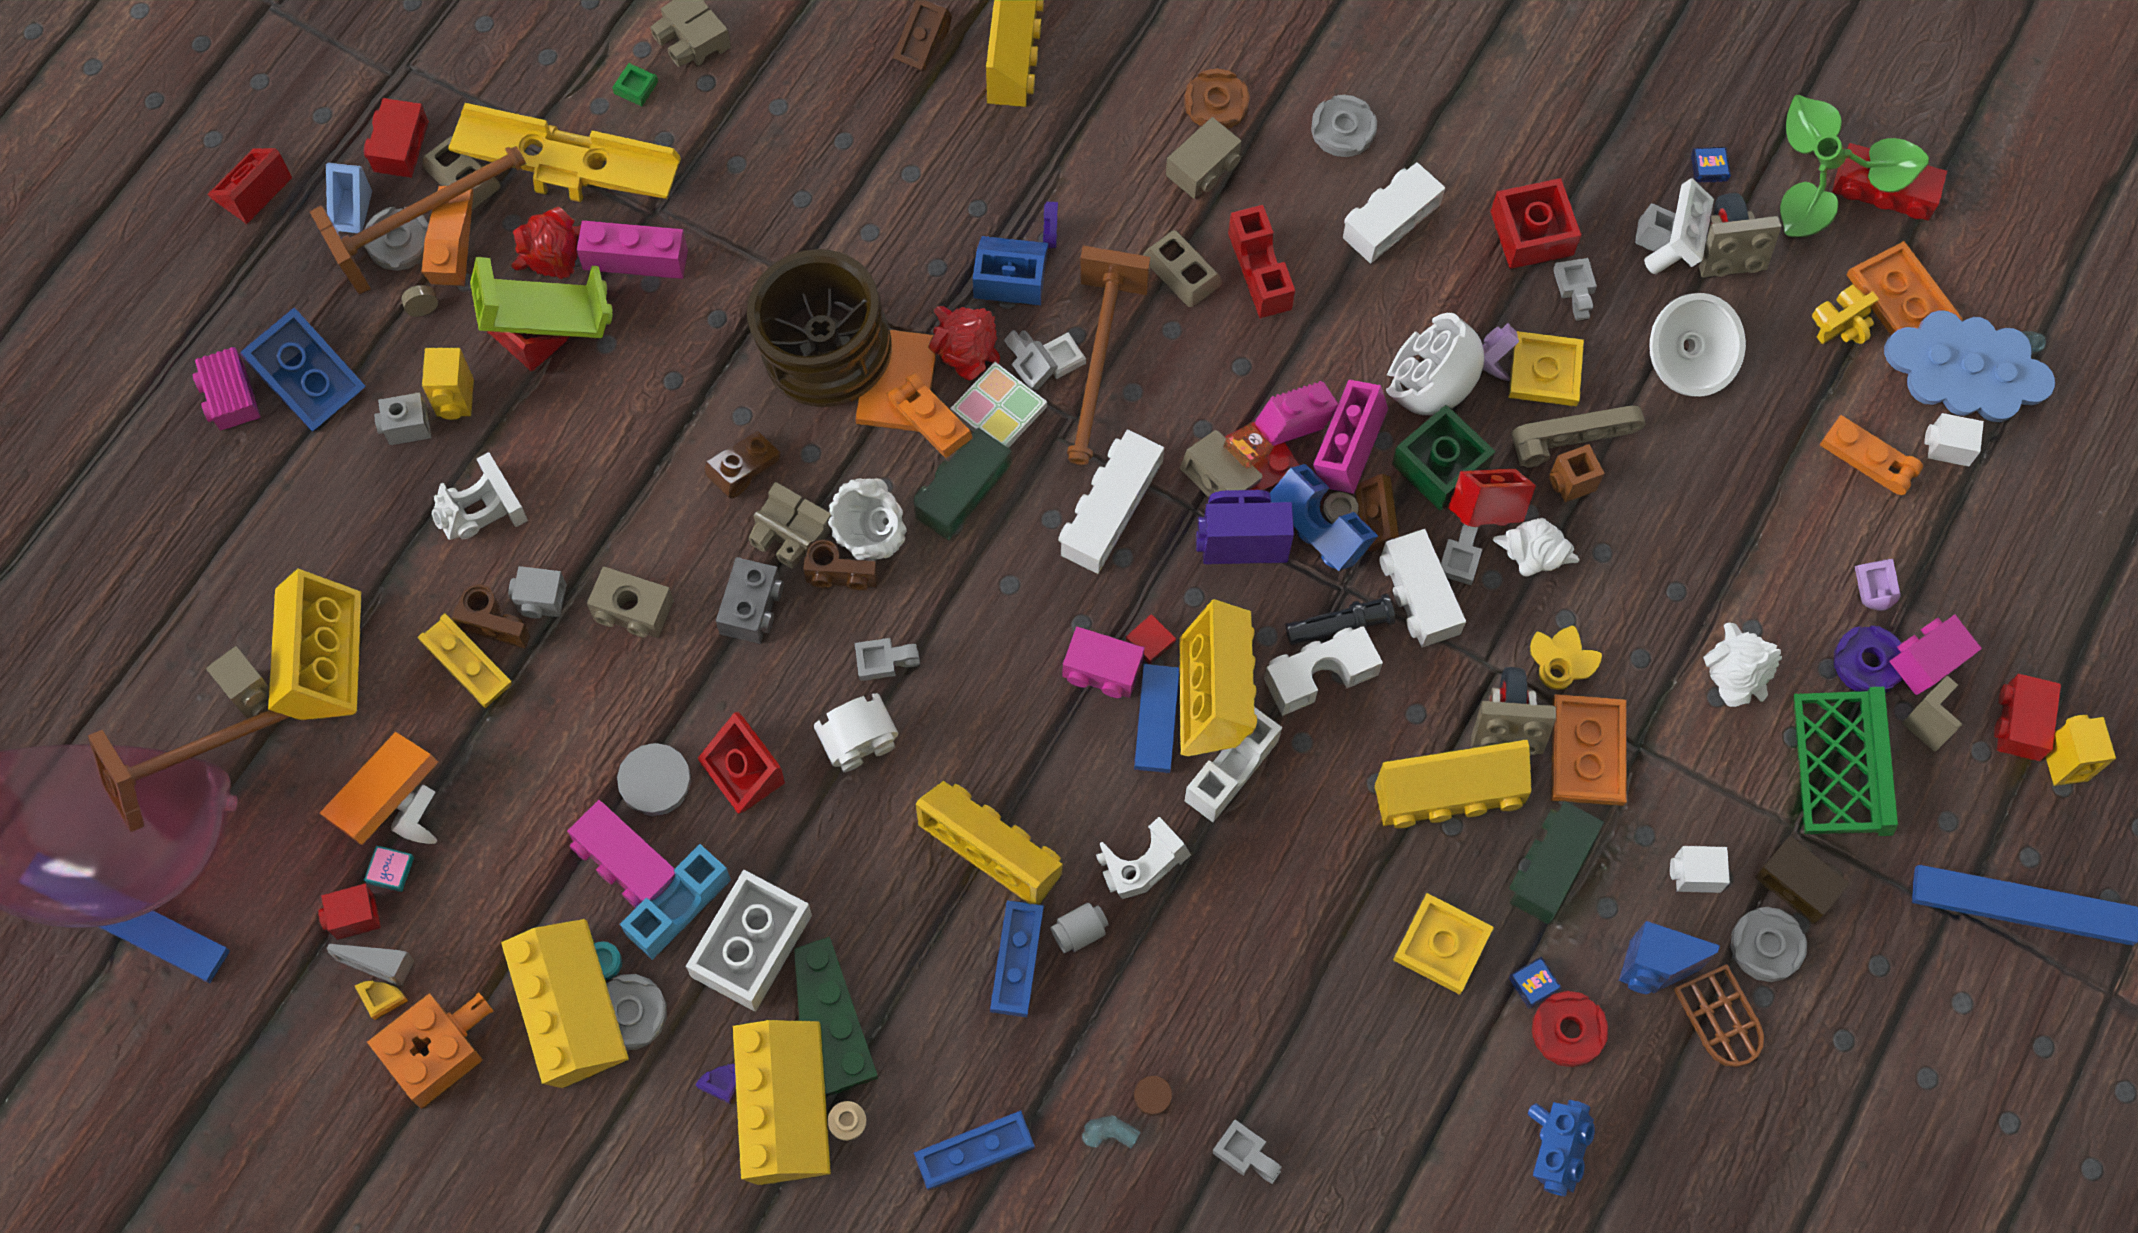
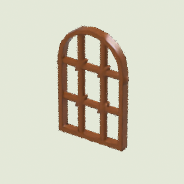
[1674,964,1764,1067]

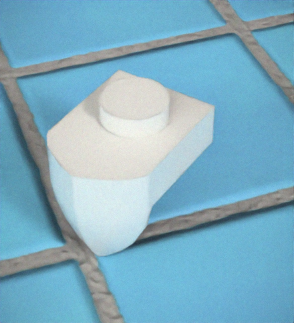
[391,784,437,844]

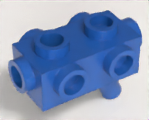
[1528,1100,1595,1197]

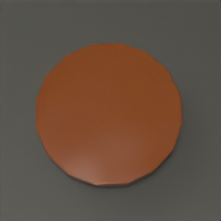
[1184,68,1250,129]

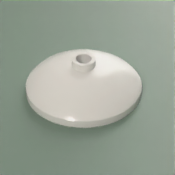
[1650,293,1746,396]

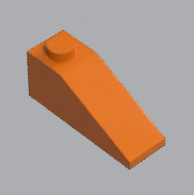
[422,186,474,286]

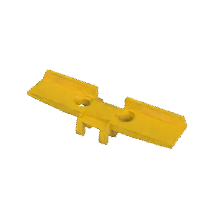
[448,103,681,202]

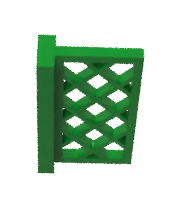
[1793,687,1898,836]

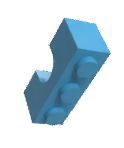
[620,844,731,960]

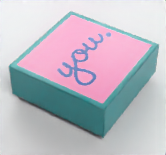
[364,845,414,892]

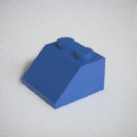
[1619,921,1720,994]

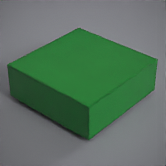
[612,63,658,107]

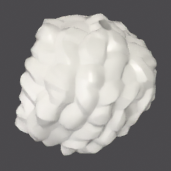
[828,478,907,561]

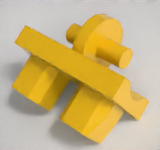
[1812,285,1879,344]

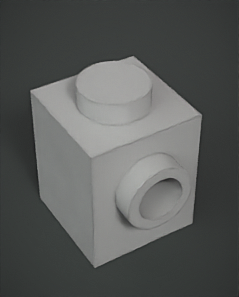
[374,392,431,445]
[508,566,567,618]

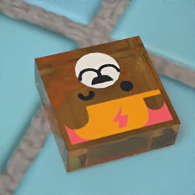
[1223,423,1274,469]

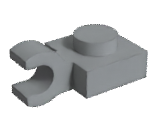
[1553,258,1597,321]
[1004,330,1058,390]
[1441,524,1482,585]
[855,638,920,681]
[1213,1120,1282,1184]

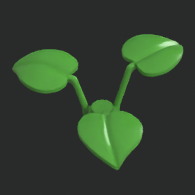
[1780,95,1929,237]

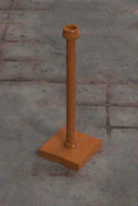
[310,146,527,295]
[1067,245,1151,465]
[88,710,290,832]

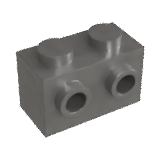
[716,557,784,644]

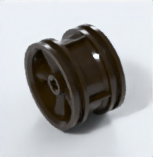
[747,249,892,407]

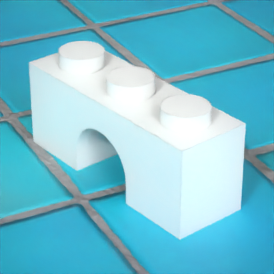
[1264,626,1383,716]
[1184,707,1282,822]

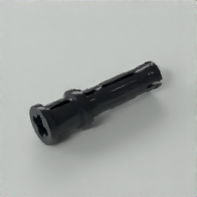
[1285,593,1395,646]

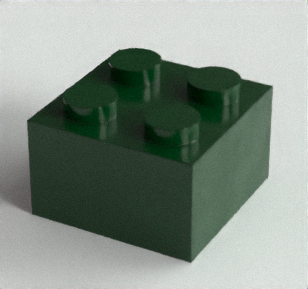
[1392,405,1496,511]

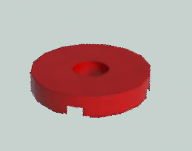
[1532,991,1608,1068]

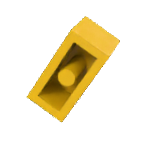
[422,348,474,420]
[2045,715,2116,786]

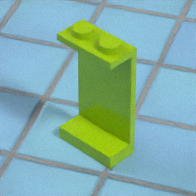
[470,257,612,338]

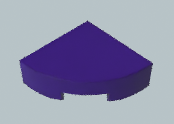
[1043,202,1058,248]
[695,1064,736,1104]

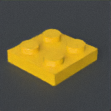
[1509,331,1584,406]
[1393,893,1494,995]

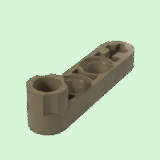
[1511,405,1646,468]

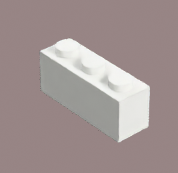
[1343,162,1445,264]
[1379,529,1466,648]

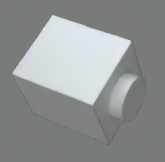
[1925,413,1984,467]
[1670,846,1730,893]

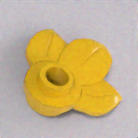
[1530,626,1602,690]

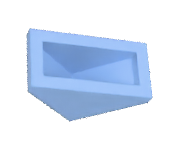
[326,163,372,233]

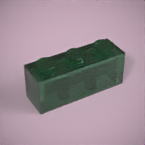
[913,428,1012,541]
[1509,801,1604,924]

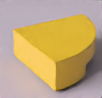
[355,981,408,1020]

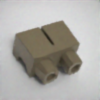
[650,0,731,67]
[749,482,832,569]

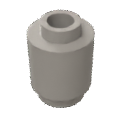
[1050,903,1109,953]

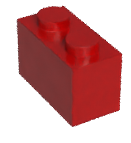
[364,98,429,178]
[1449,469,1536,527]
[1994,674,2061,761]

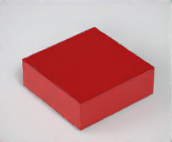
[1125,614,1176,665]

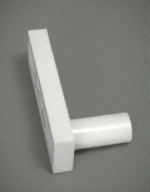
[1645,178,1714,274]

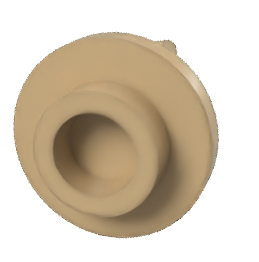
[828,1101,867,1141]

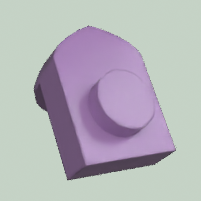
[1483,323,1519,381]
[1854,559,1901,611]

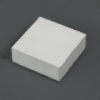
[1043,333,1086,379]

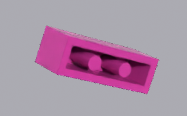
[577,220,688,279]
[1313,380,1388,494]
[567,800,675,908]

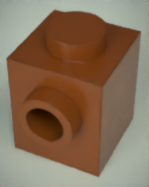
[1550,444,1605,502]

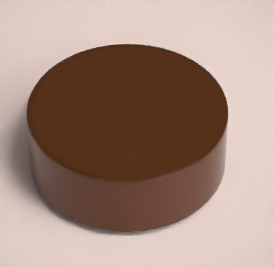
[1134,1076,1172,1116]

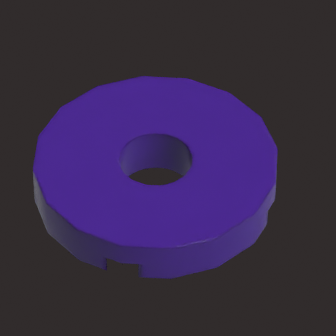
[1833,625,1902,693]

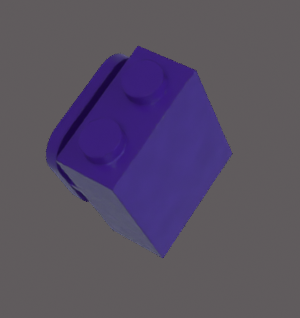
[1196,490,1294,564]

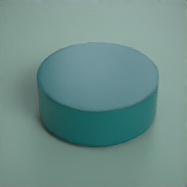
[594,941,622,981]

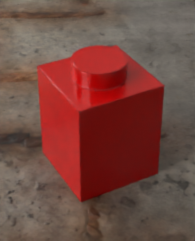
[318,884,381,940]

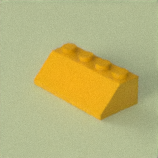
[986,0,1044,107]
[268,569,361,720]
[1179,599,1257,756]
[1375,740,1531,828]
[916,781,1063,905]
[501,919,629,1088]
[733,1020,831,1185]

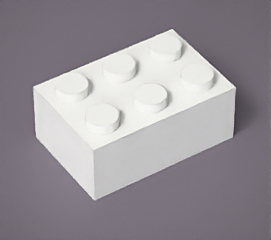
[686,870,812,1012]

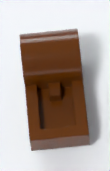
[705,431,781,499]
[803,540,878,590]

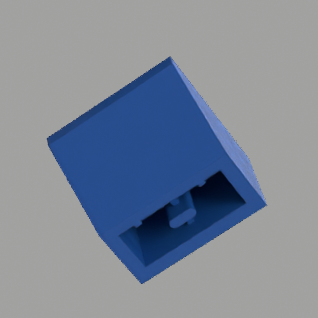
[973,236,1048,305]

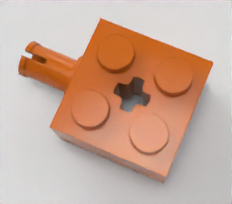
[367,992,494,1109]

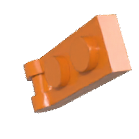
[887,373,973,458]
[1820,415,1924,495]

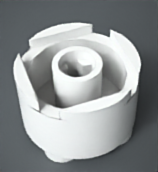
[814,693,898,772]

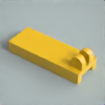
[418,613,512,708]

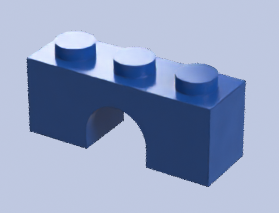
[1270,464,1378,571]

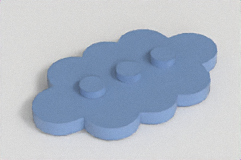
[1884,310,2055,422]

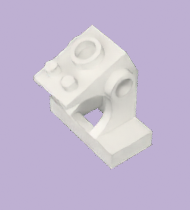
[432,452,528,540]
[1096,817,1191,899]

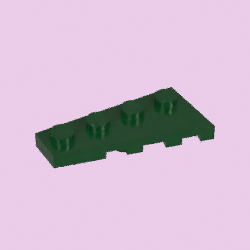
[794,936,878,1097]

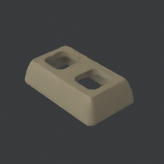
[422,136,501,210]
[1143,230,1222,307]

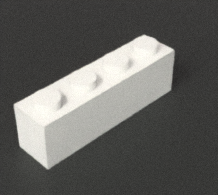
[1058,429,1164,574]

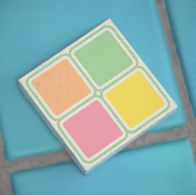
[950,362,1047,454]

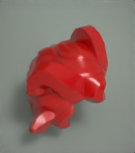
[511,207,581,279]
[928,306,1001,381]

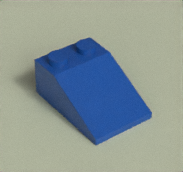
[240,307,366,432]

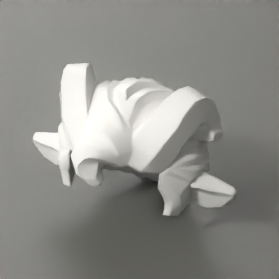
[1493,518,1580,577]
[1703,623,1782,707]

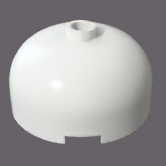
[1386,313,1484,416]

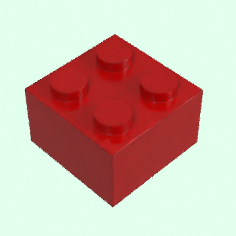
[1490,178,1581,269]

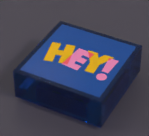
[1691,147,1731,182]
[1508,956,1562,1009]

